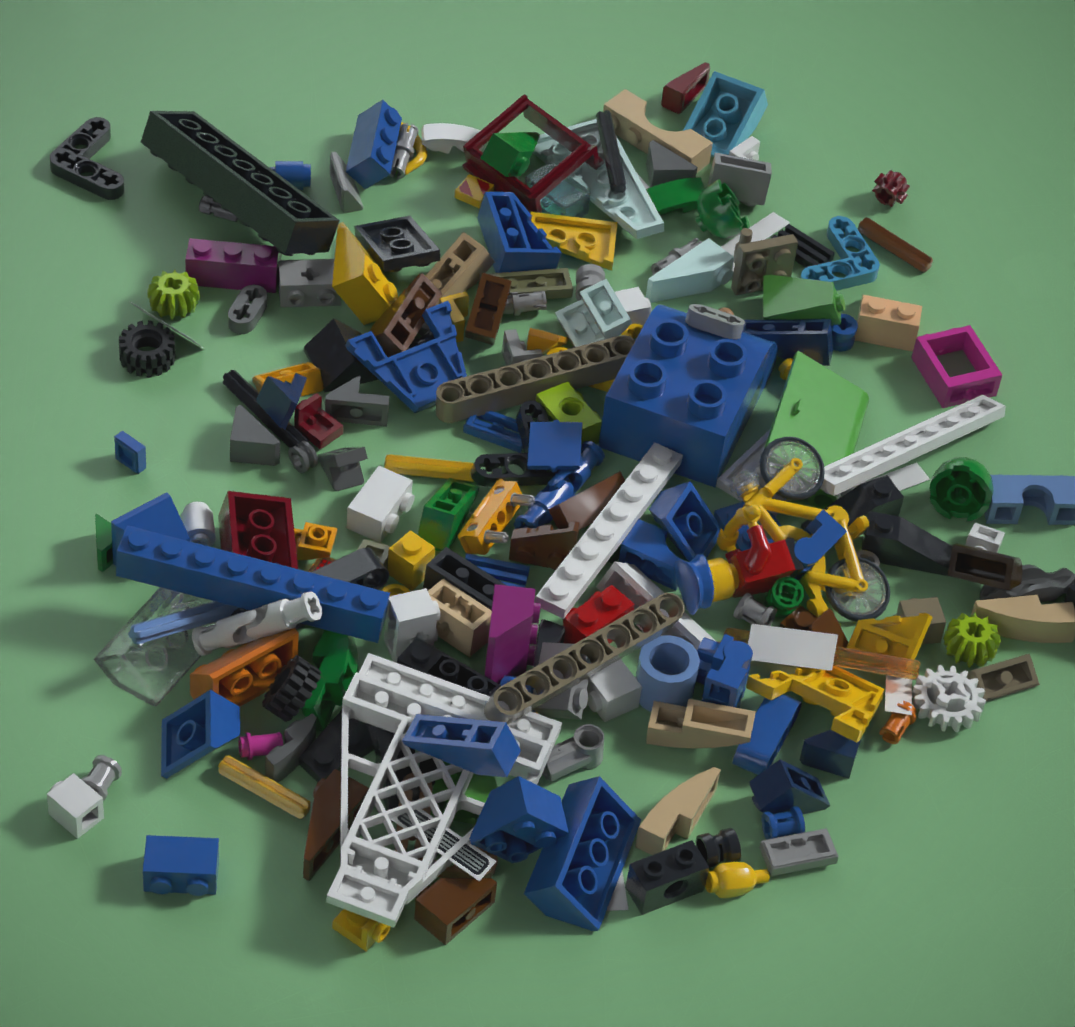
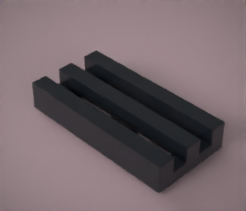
[771,224,835,268]

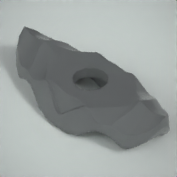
[979,564,1075,603]

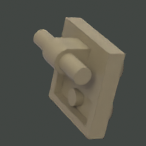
[731,228,798,296]

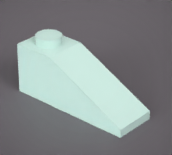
[645,238,734,303]

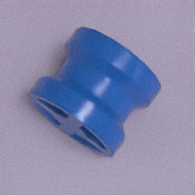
[831,314,858,352]

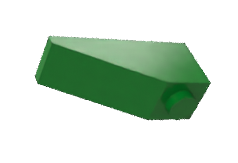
[481,132,540,177]
[417,478,480,551]

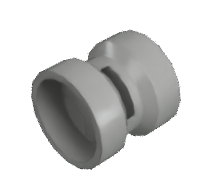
[576,264,605,301]

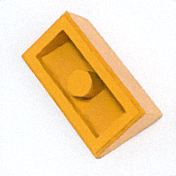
[252,362,323,397]

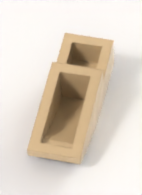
[970,595,1075,643]
[646,699,756,748]
[635,767,721,855]

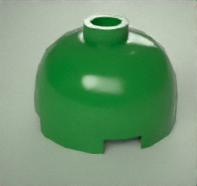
[695,179,750,239]
[929,457,994,521]

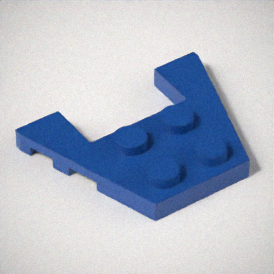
[345,301,467,413]

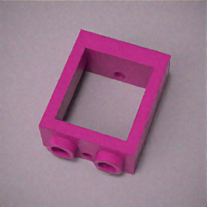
[911,325,1002,408]

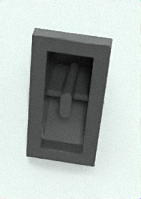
[646,140,698,187]
[230,405,280,466]

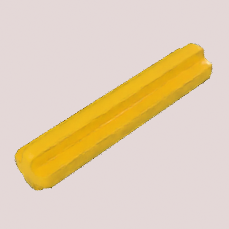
[384,454,474,482]
[218,755,311,819]

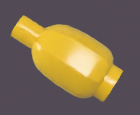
[705,862,770,898]

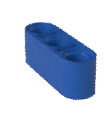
[732,694,802,775]

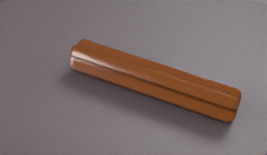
[858,217,933,273]

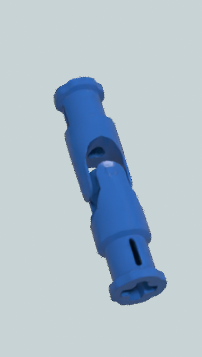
[514,441,605,529]

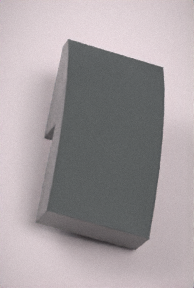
[265,713,317,783]

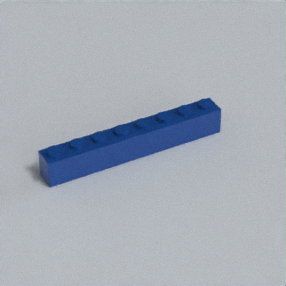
[116,526,390,643]

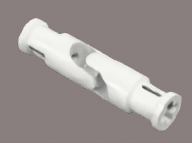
[192,591,322,656]

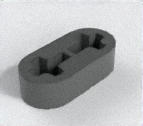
[228,285,267,334]

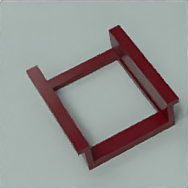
[462,94,604,213]

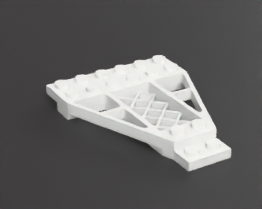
[326,653,562,928]

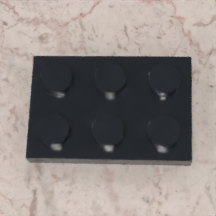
[354,215,441,272]

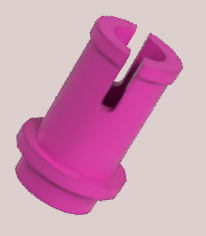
[238,732,283,761]

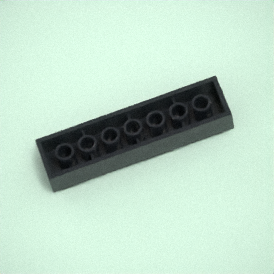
[141,111,340,256]

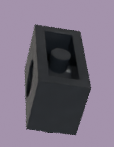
[625,840,709,915]

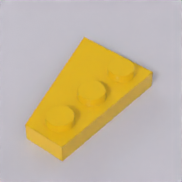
[530,212,618,271]

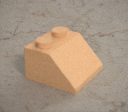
[855,295,922,352]

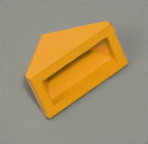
[527,328,568,355]

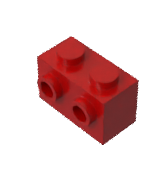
[563,585,635,644]

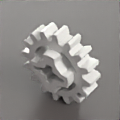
[912,665,986,732]

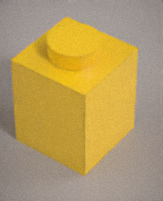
[387,530,435,591]

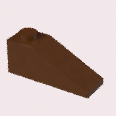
[370,273,442,357]
[303,769,369,881]

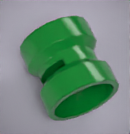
[765,577,804,618]

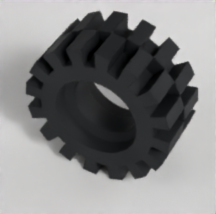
[119,320,176,377]
[262,655,321,722]

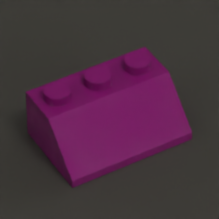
[185,238,282,293]
[485,584,541,684]

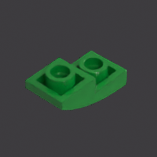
[646,177,705,216]

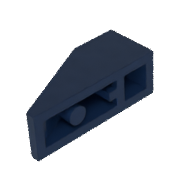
[742,319,833,366]

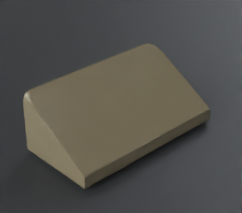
[967,653,1040,701]

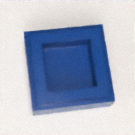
[114,431,146,474]

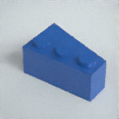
[477,192,562,273]

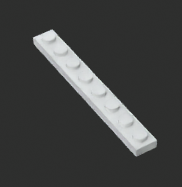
[811,395,1006,496]
[535,443,683,619]

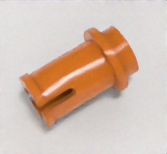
[879,701,917,744]

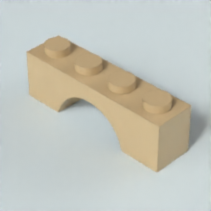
[603,89,713,173]

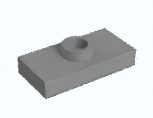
[759,828,839,876]

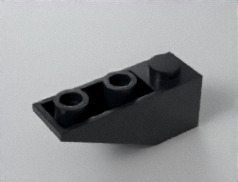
[397,637,501,697]

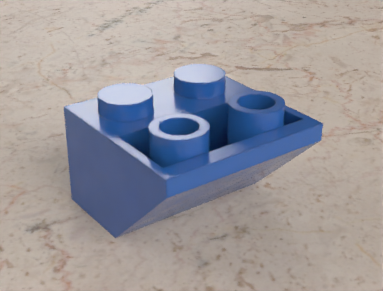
[469,776,569,863]

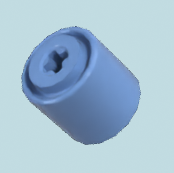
[635,635,700,712]

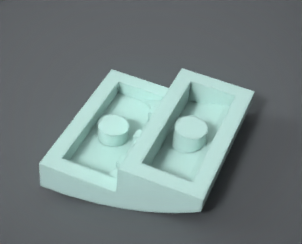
[555,279,632,348]

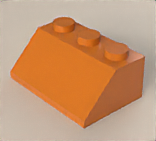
[190,628,299,707]

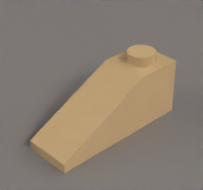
[426,232,495,306]

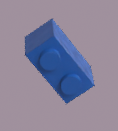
[143,835,219,896]

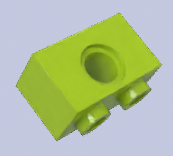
[535,381,602,444]

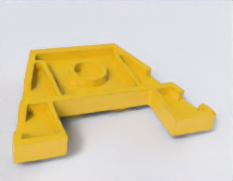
[746,665,884,743]

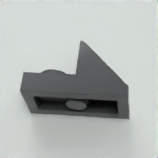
[325,376,389,427]
[317,447,368,491]

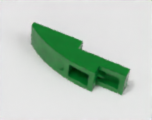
[302,630,358,731]

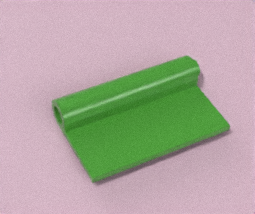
[764,351,869,509]

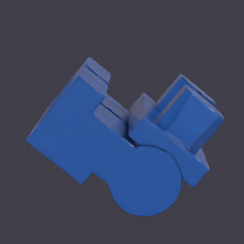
[696,634,753,708]

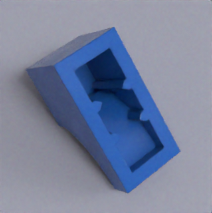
[619,519,682,591]

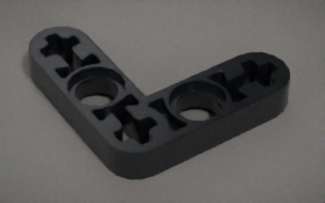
[50,117,124,200]
[470,400,558,487]

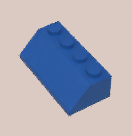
[524,776,641,931]

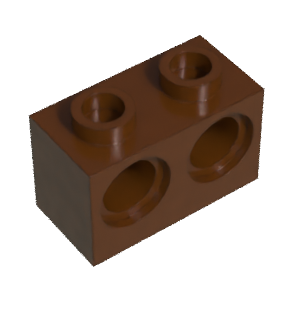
[465,272,512,345]

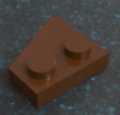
[509,521,580,570]

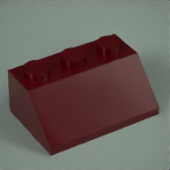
[218,491,298,569]

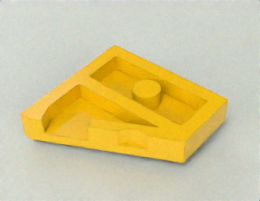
[846,613,933,676]

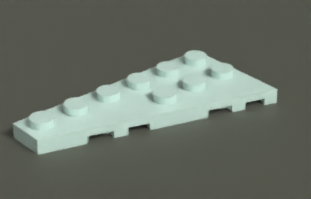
[533,119,664,239]

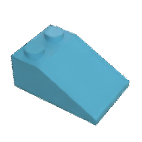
[683,71,768,158]

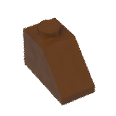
[414,878,497,945]

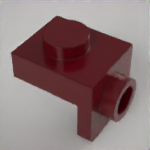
[294,393,343,450]

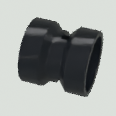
[696,828,741,869]

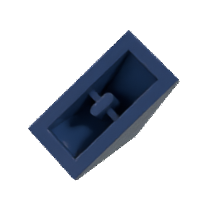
[799,729,862,779]

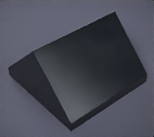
[304,318,379,393]

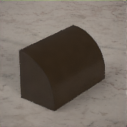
[948,543,1022,590]

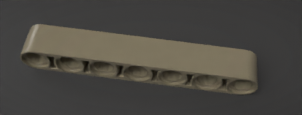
[435,335,635,423]
[484,593,685,725]

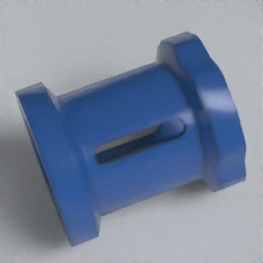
[762,806,805,840]

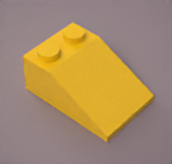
[332,222,398,325]

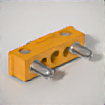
[457,479,535,555]

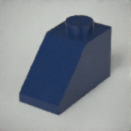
[748,759,830,814]

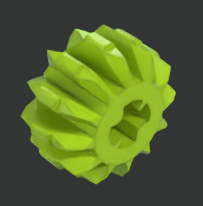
[147,269,200,320]
[943,612,1001,668]

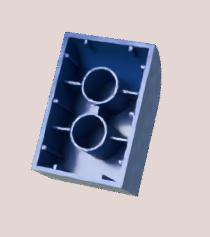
[599,304,777,488]

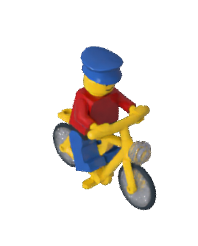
[674,437,890,622]

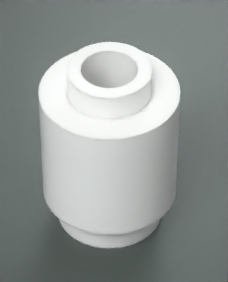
[181,502,216,547]

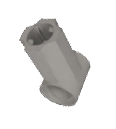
[542,724,604,782]

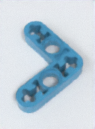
[800,216,880,291]

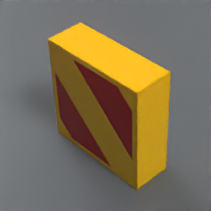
[454,174,494,209]

